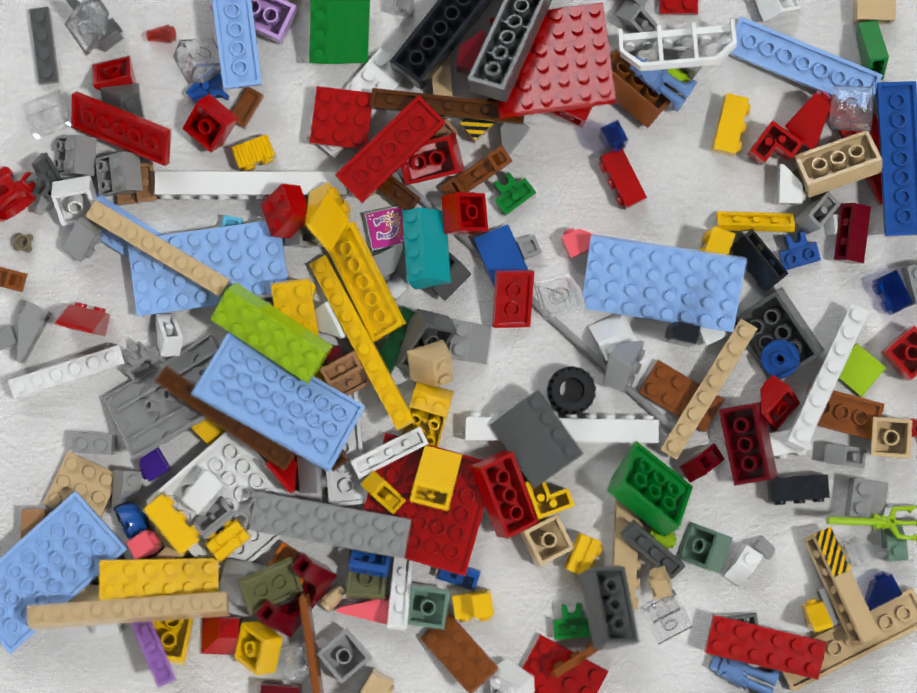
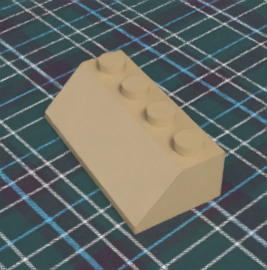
[794,130,882,198]

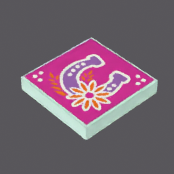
[365,206,405,251]

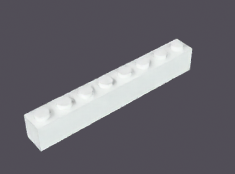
[784,304,869,452]

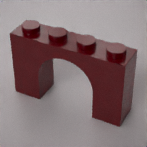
[255,552,338,637]

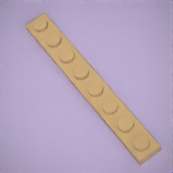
[660,319,757,460]

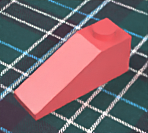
[337,595,390,625]

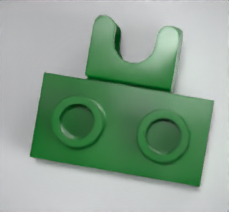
[493,172,536,216]
[553,603,591,640]

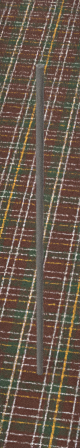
[392,171,674,432]

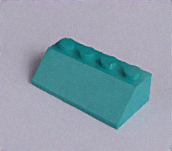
[402,207,451,290]

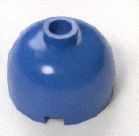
[114,503,150,540]

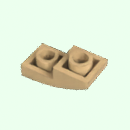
[432,58,453,96]

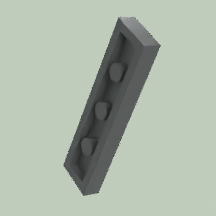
[29,6,60,85]
[620,520,686,579]

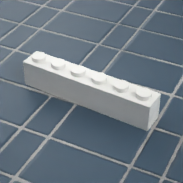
[8,345,128,399]

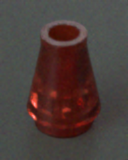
[146,24,176,44]

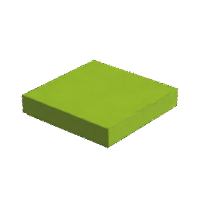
[838,343,886,397]

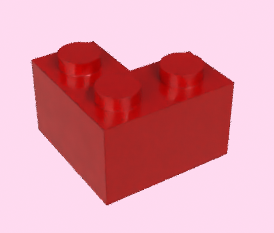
[746,120,803,166]

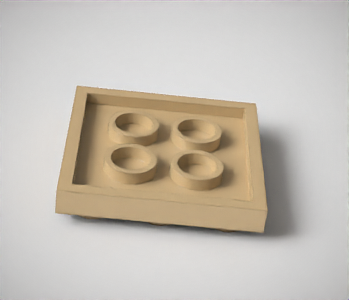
[43,451,114,518]

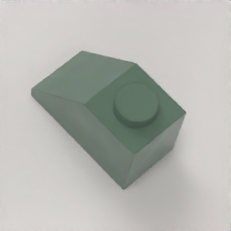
[881,525,909,562]

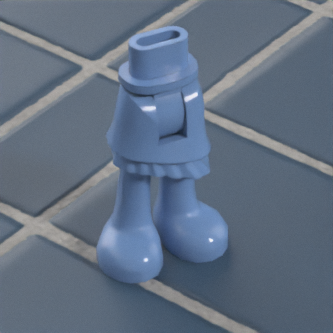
[628,56,697,112]
[709,655,780,693]

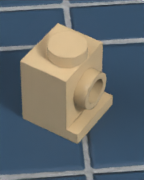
[648,566,673,600]

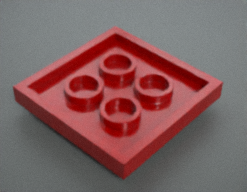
[310,86,372,150]

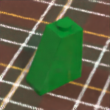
[856,20,889,80]

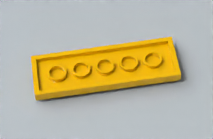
[329,222,406,342]
[271,278,327,384]
[99,558,218,600]

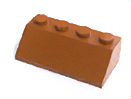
[610,49,671,128]

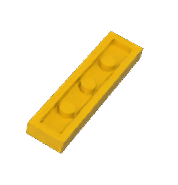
[716,211,795,232]

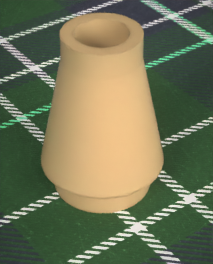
[318,584,346,613]

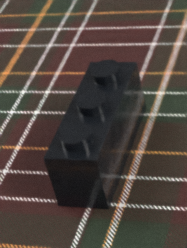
[730,228,789,292]
[665,321,701,347]
[767,474,830,505]

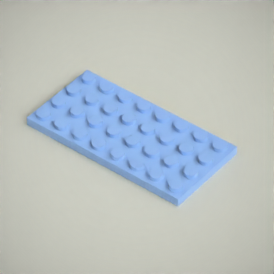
[127,221,288,317]
[581,234,747,332]
[192,332,365,472]
[0,491,128,654]

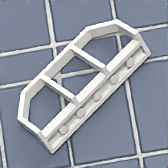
[618,19,737,71]

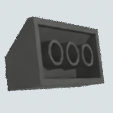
[580,567,639,650]

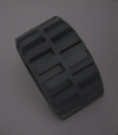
[547,366,596,415]

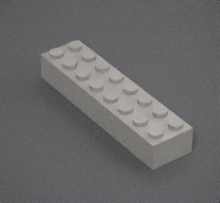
[250,492,412,558]

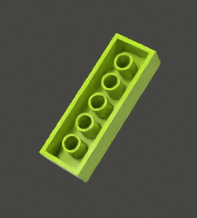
[210,282,333,384]

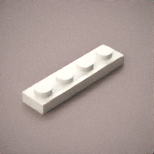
[351,426,428,478]
[387,557,413,631]

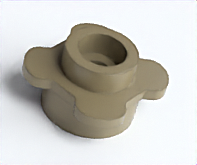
[13,233,34,253]

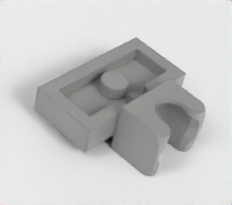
[123,341,166,380]

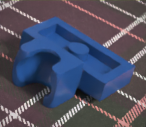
[186,66,230,103]
[778,230,821,270]

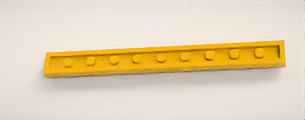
[309,255,415,430]

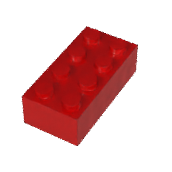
[470,450,539,539]

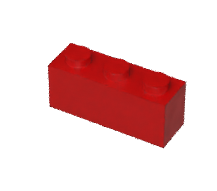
[598,146,647,210]

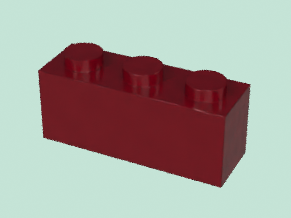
[834,203,871,264]

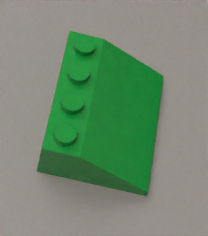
[309,0,370,64]
[607,441,693,537]

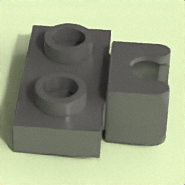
[26,152,62,196]

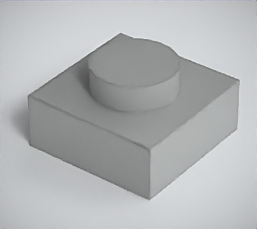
[516,235,542,260]

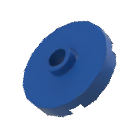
[761,339,800,378]

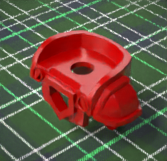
[0,167,36,222]

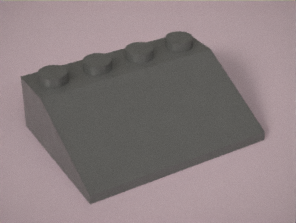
[734,287,825,380]
[490,389,583,489]

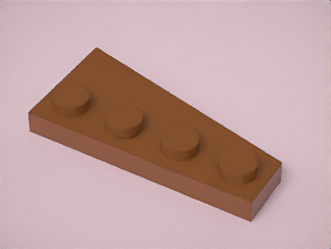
[550,641,599,679]

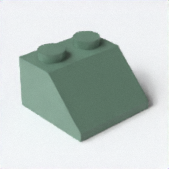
[678,522,733,574]
[407,583,450,629]

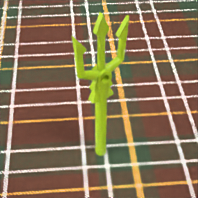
[826,505,917,541]

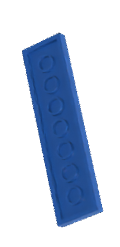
[876,81,917,237]

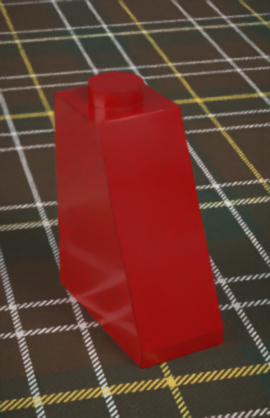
[785,89,833,150]

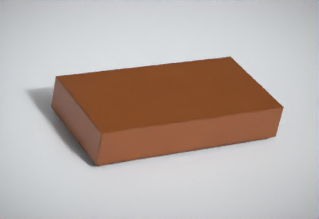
[232,87,264,129]

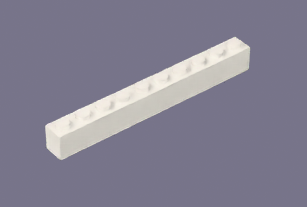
[155,171,348,200]
[465,413,659,443]

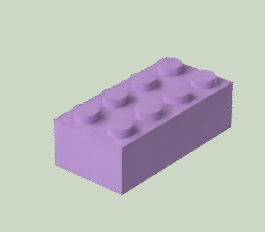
[210,0,298,45]

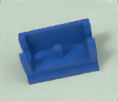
[349,549,391,578]
[438,567,481,591]

